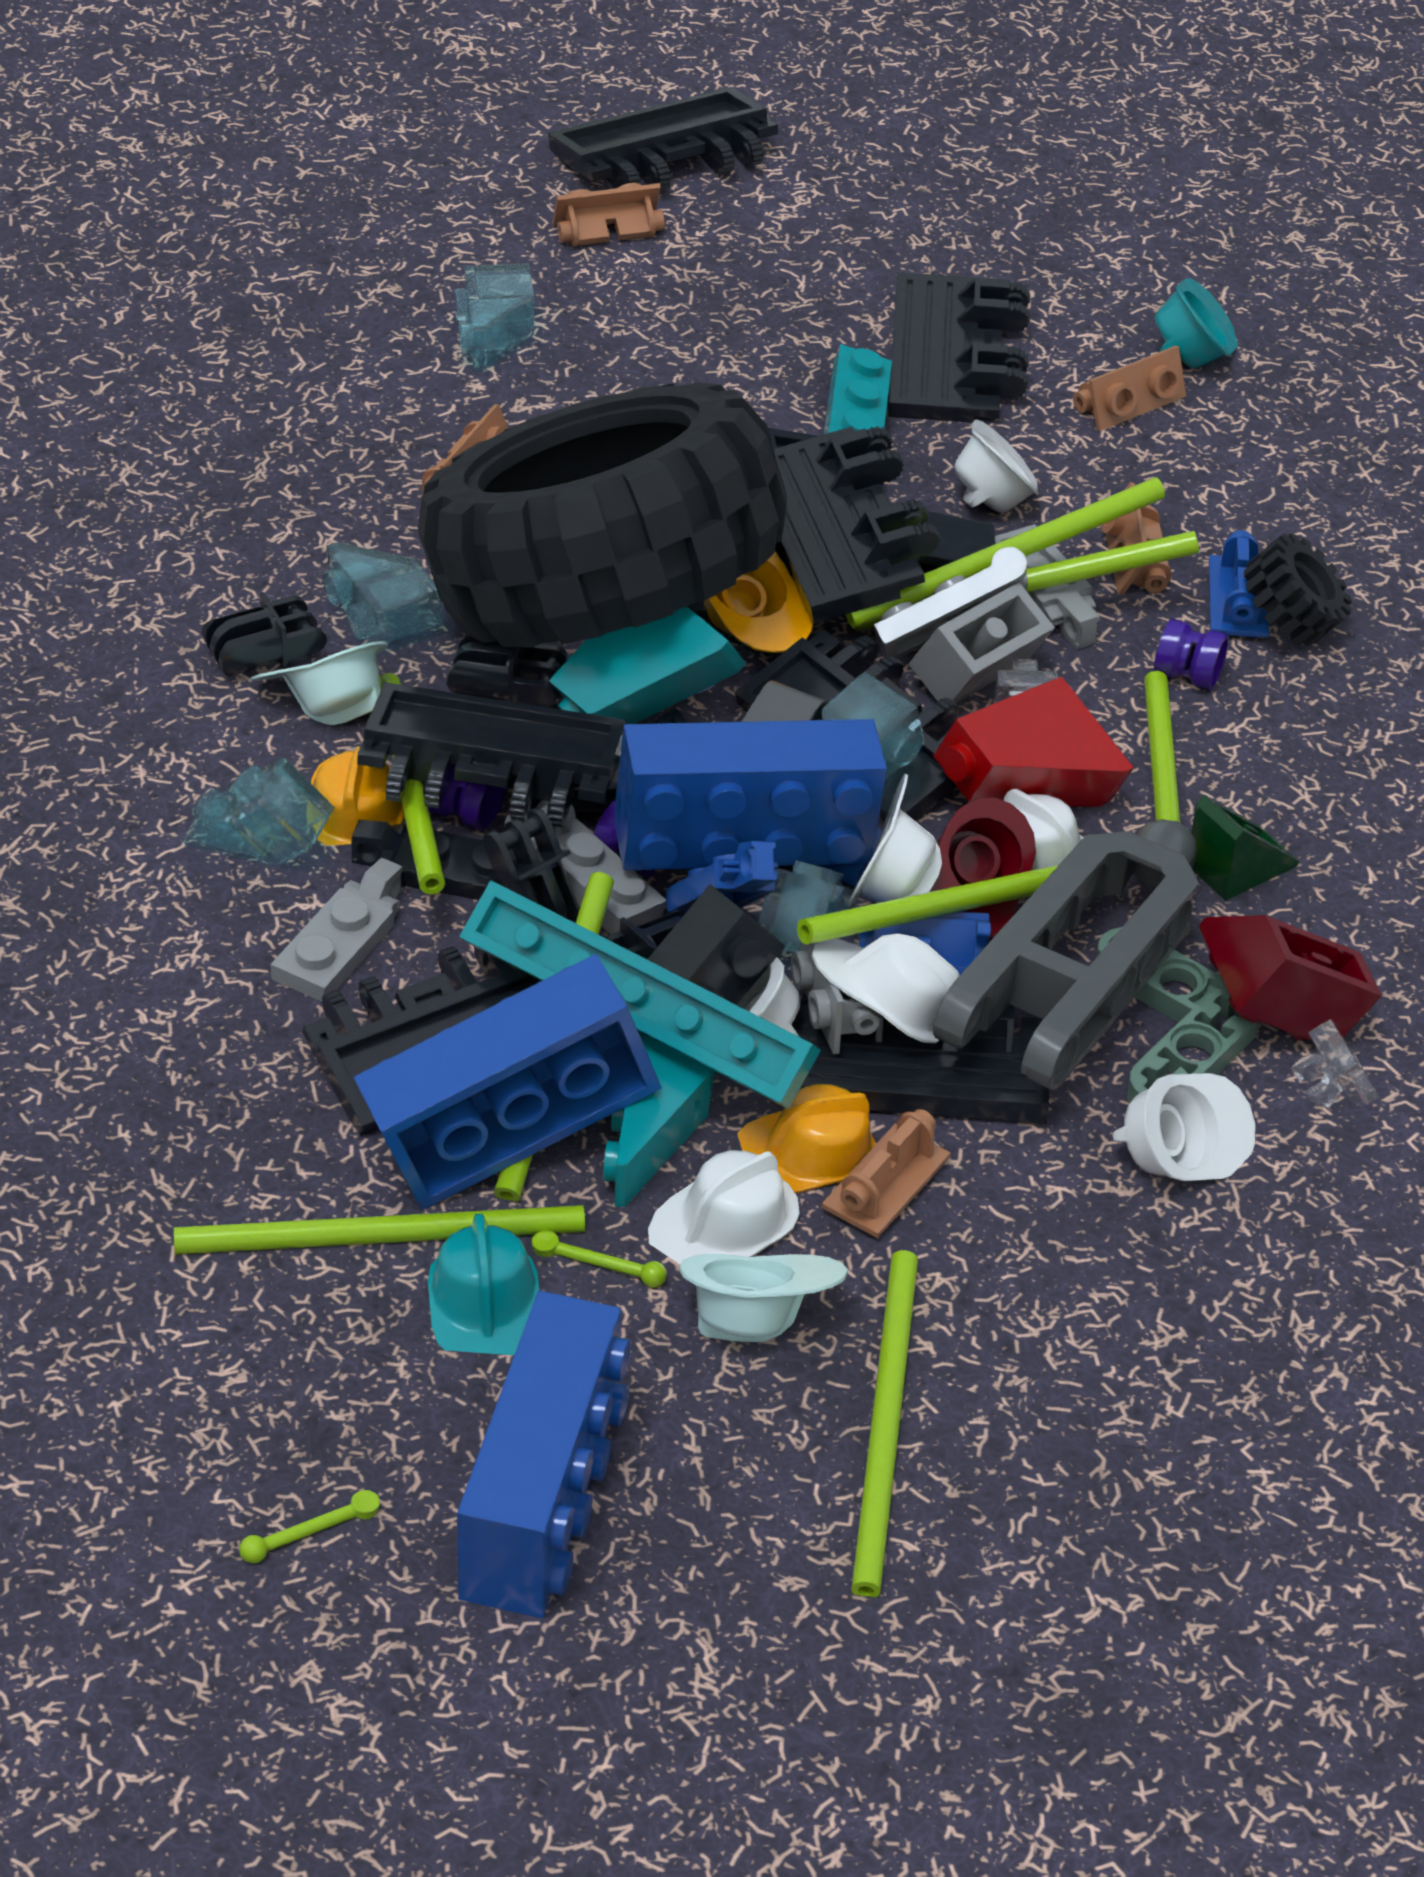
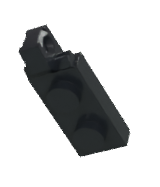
[351,820,516,900]

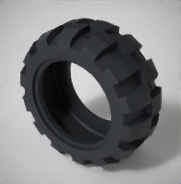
[418,382,787,647]

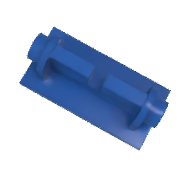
[1208,530,1269,638]

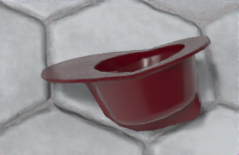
[930,797,1036,939]

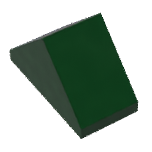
[1191,795,1300,901]

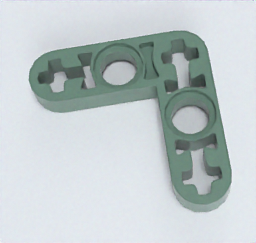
[1096,927,1259,1104]

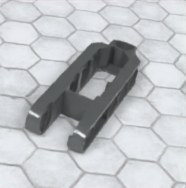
[933,819,1199,1090]

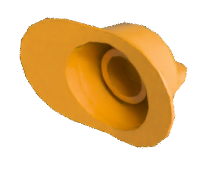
[703,552,813,653]
[305,746,404,846]
[737,1084,876,1194]

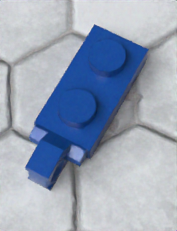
[666,841,778,913]

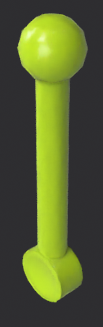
[532,1230,667,1288]
[239,1490,380,1564]

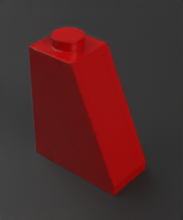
[933,676,1134,807]

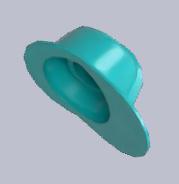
[1154,278,1238,369]
[428,1214,539,1355]

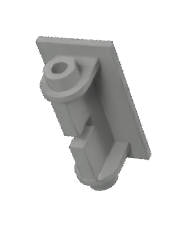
[791,938,882,1054]

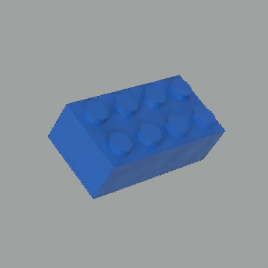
[613,719,887,870]
[353,953,662,1210]
[457,1290,631,1619]

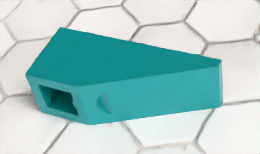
[603,1032,715,1207]

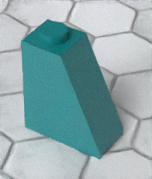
[549,606,746,724]

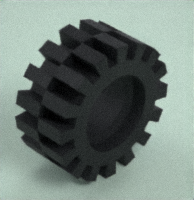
[1244,533,1352,646]

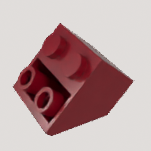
[1198,915,1382,1048]

